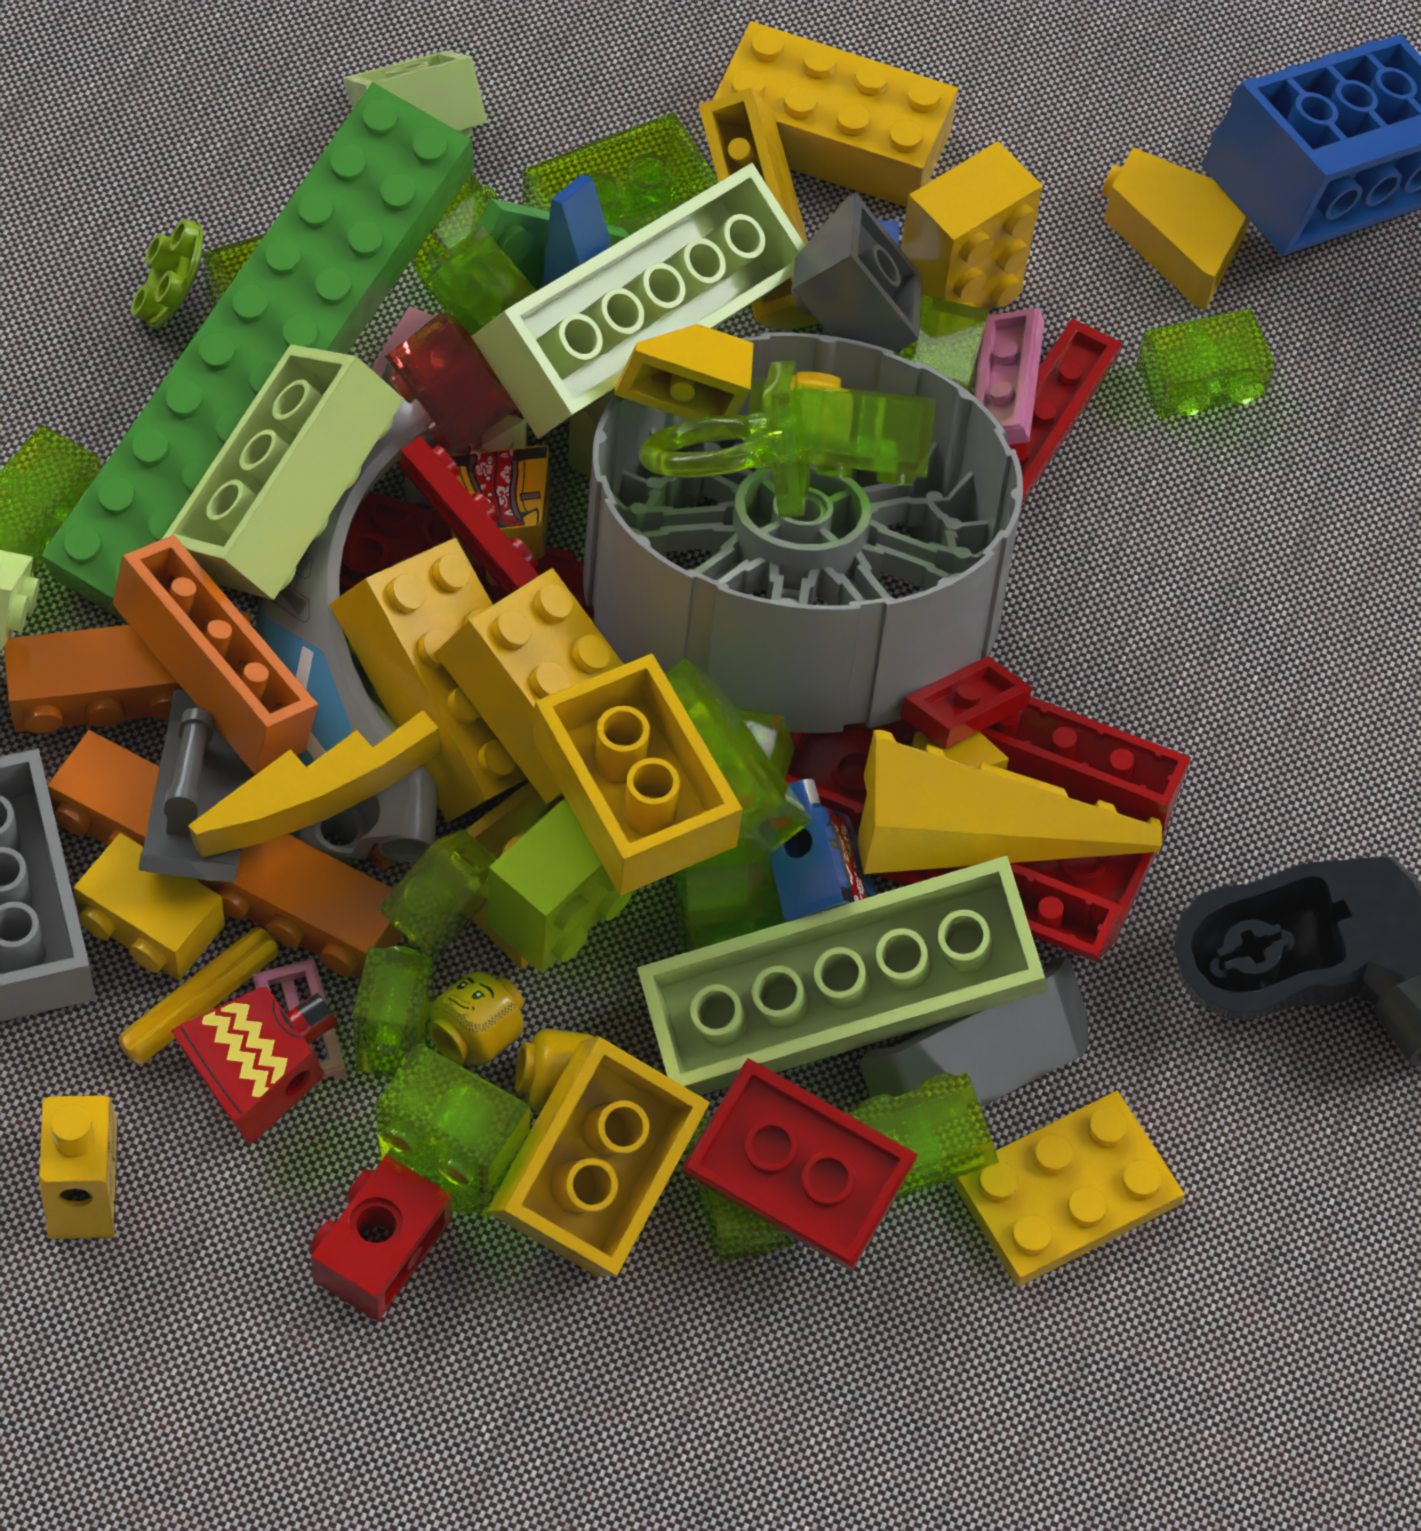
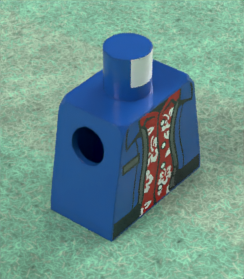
[764,779,877,922]

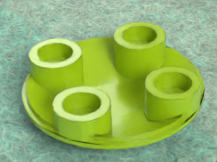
[131,219,203,328]

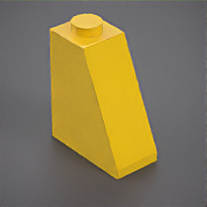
[1102,147,1250,310]

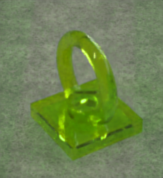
[638,360,811,518]

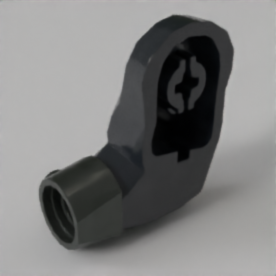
[1174,855,1421,1066]

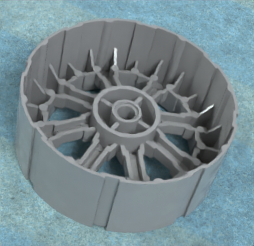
[583,332,1023,733]

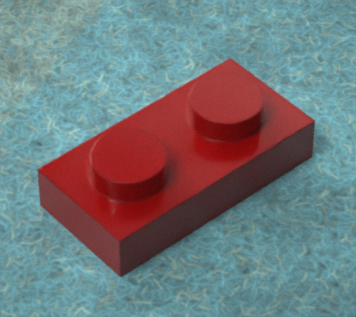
[900,656,1033,749]

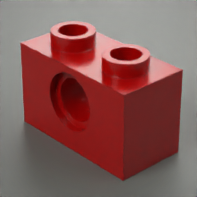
[309,1154,452,1322]

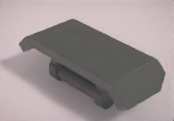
[138,688,255,882]
[859,956,1089,1139]

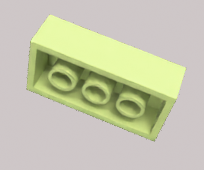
[162,344,404,600]

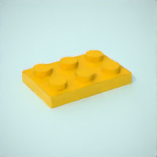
[951,1090,1185,1288]

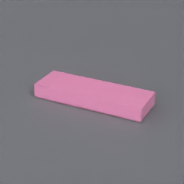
[973,308,1045,445]

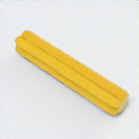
[118,927,279,1065]

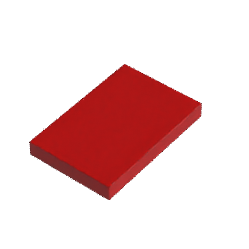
[681,1058,918,1272]

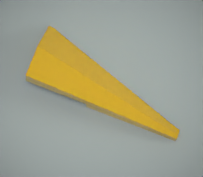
[857,730,1162,874]

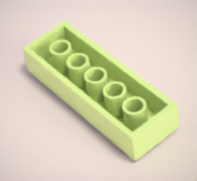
[471,163,806,439]
[637,856,1048,1096]

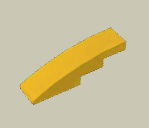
[188,710,442,858]

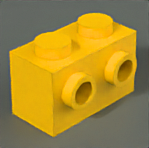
[73,832,225,981]

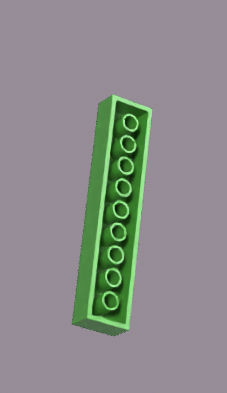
[41,82,474,623]

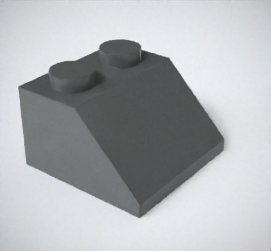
[791,193,922,353]

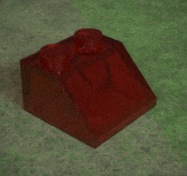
[385,312,525,455]

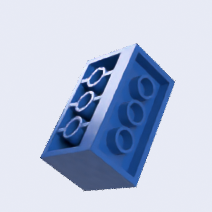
[1200,34,1421,256]

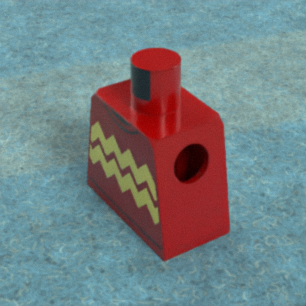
[171,987,339,1145]

